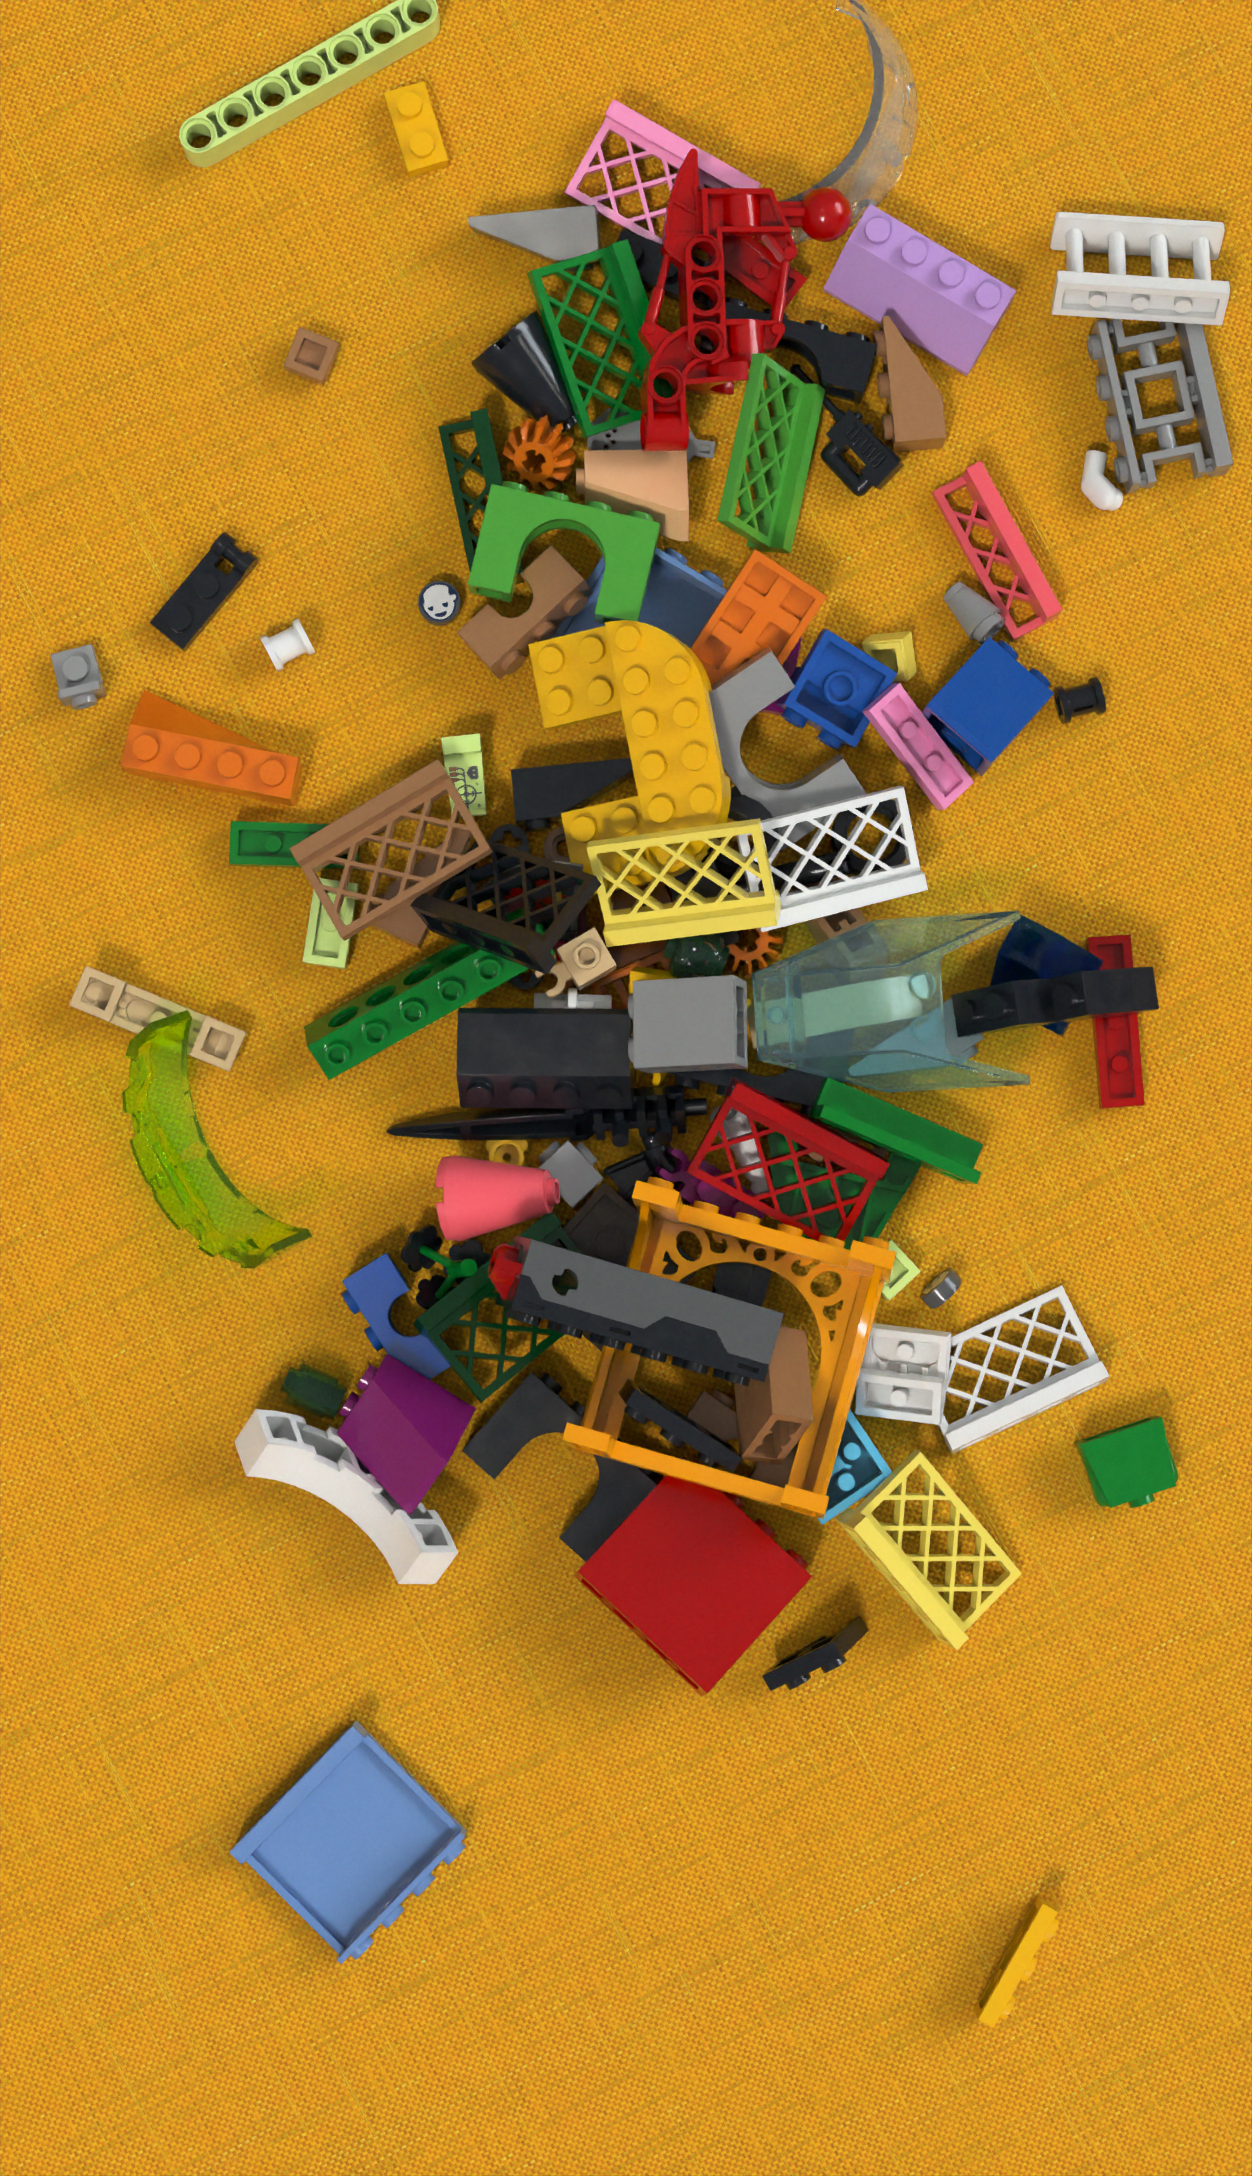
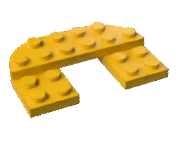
[528,620,731,896]

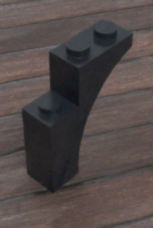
[952,966,1159,1038]

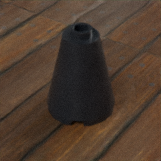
[471,311,577,434]

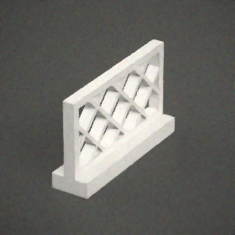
[736,785,928,932]
[938,1285,1109,1455]

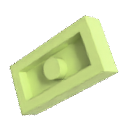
[302,878,359,970]

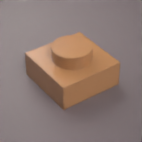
[283,327,340,386]

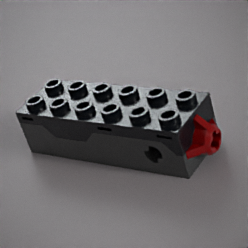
[488,1236,784,1387]

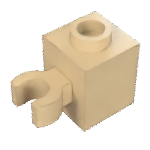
[535,927,617,998]

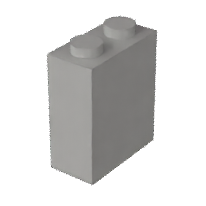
[628,975,748,1073]

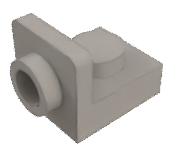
[50,644,107,710]

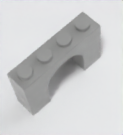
[709,647,866,852]

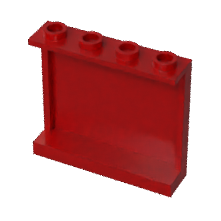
[574,1457,812,1696]

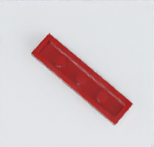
[1086,934,1145,1109]

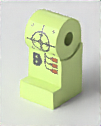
[441,733,487,818]

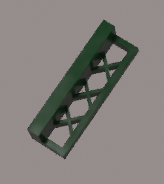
[438,408,524,584]

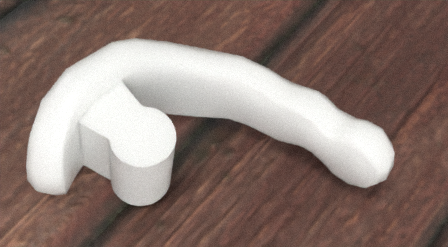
[710,1105,772,1194]

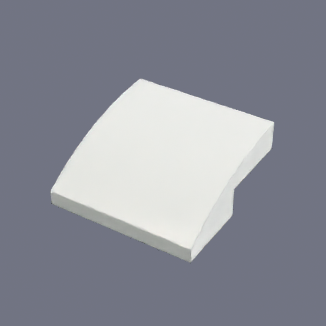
[855,1323,952,1425]

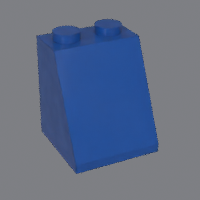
[922,637,1054,776]

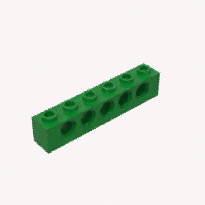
[304,907,555,1080]

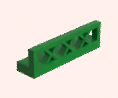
[808,1077,983,1184]

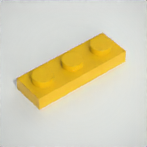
[973,1895,1059,2028]

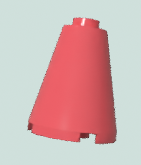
[436,1155,560,1242]

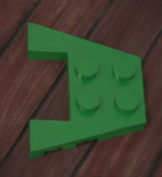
[767,1132,921,1250]

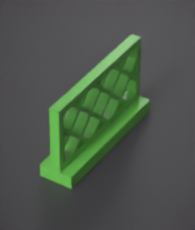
[717,353,825,553]

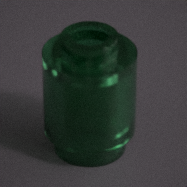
[280,1363,348,1419]

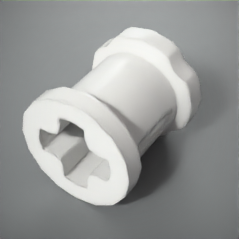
[260,618,316,672]

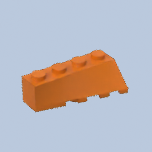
[121,690,303,807]

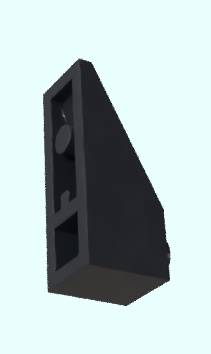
[511,758,634,832]

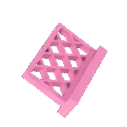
[564,99,761,256]

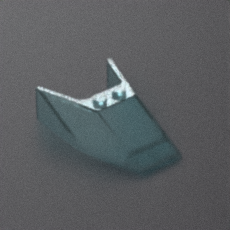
[752,910,1030,1092]

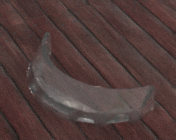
[781,0,918,245]

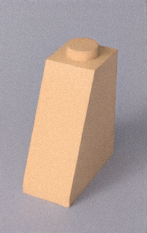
[576,449,689,541]

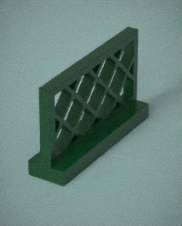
[413,1212,583,1403]

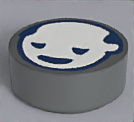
[418,581,461,626]
[920,1268,962,1309]

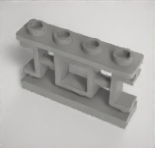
[1087,319,1233,494]

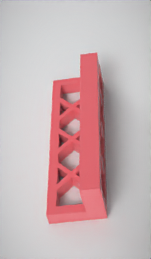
[932,461,1063,642]

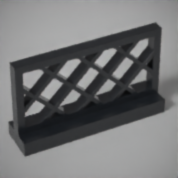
[410,839,601,974]

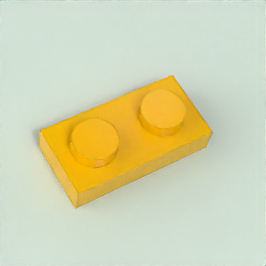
[384,81,449,178]

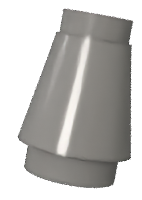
[943,581,1005,644]

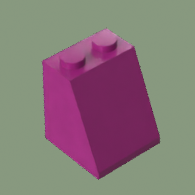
[337,1354,476,1515]

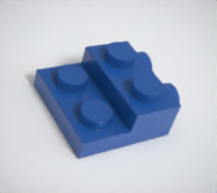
[775,629,897,750]

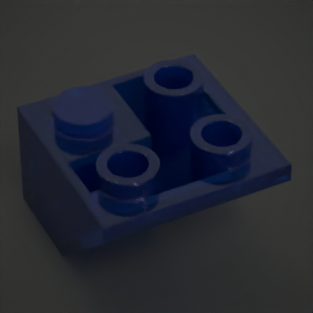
[990,914,1104,1037]

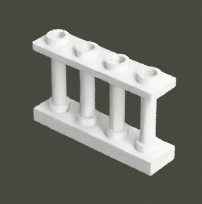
[1050,212,1230,326]

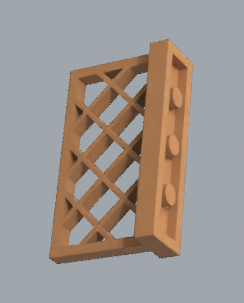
[289,759,493,941]

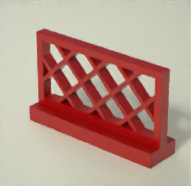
[686,1077,890,1241]

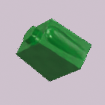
[1074,1415,1179,1508]

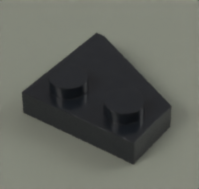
[762,1616,868,1691]

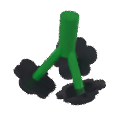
[401,1224,491,1309]

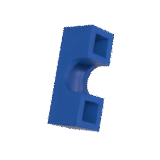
[341,1253,451,1380]

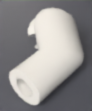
[1081,450,1123,511]

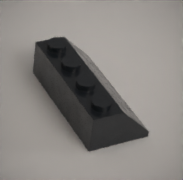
[456,1008,637,1109]

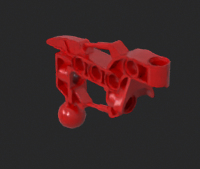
[638,148,852,451]

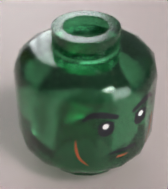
[662,933,730,978]

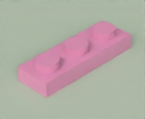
[862,683,974,810]

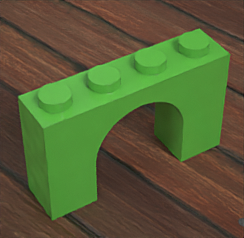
[468,481,660,624]

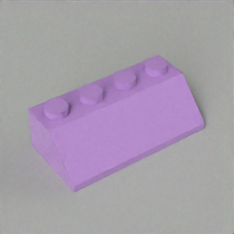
[823,204,1016,376]

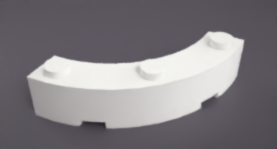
[234,1409,458,1584]

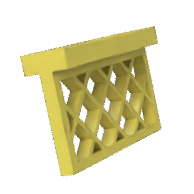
[586,818,782,947]
[836,1450,1022,1650]

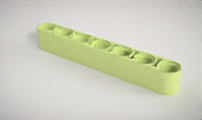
[179,0,440,168]

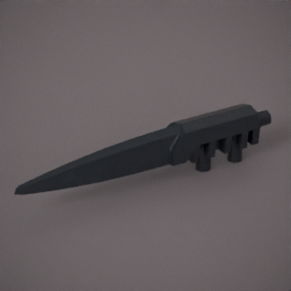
[386,1085,708,1147]

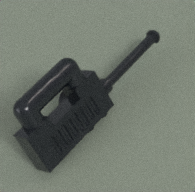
[790,364,904,496]

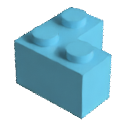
[817,1409,892,1525]

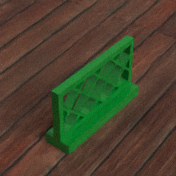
[527,239,672,439]

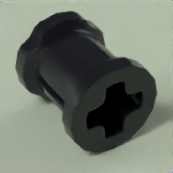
[1053,677,1106,724]

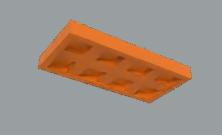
[690,548,827,685]

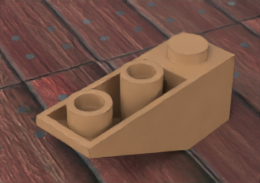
[873,316,946,453]

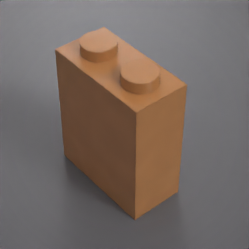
[734,1325,814,1465]

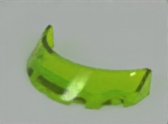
[122,1010,313,1269]

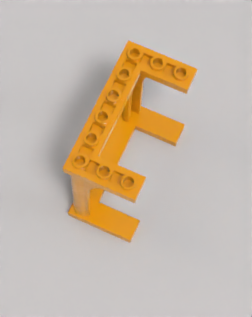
[562,1177,897,1520]

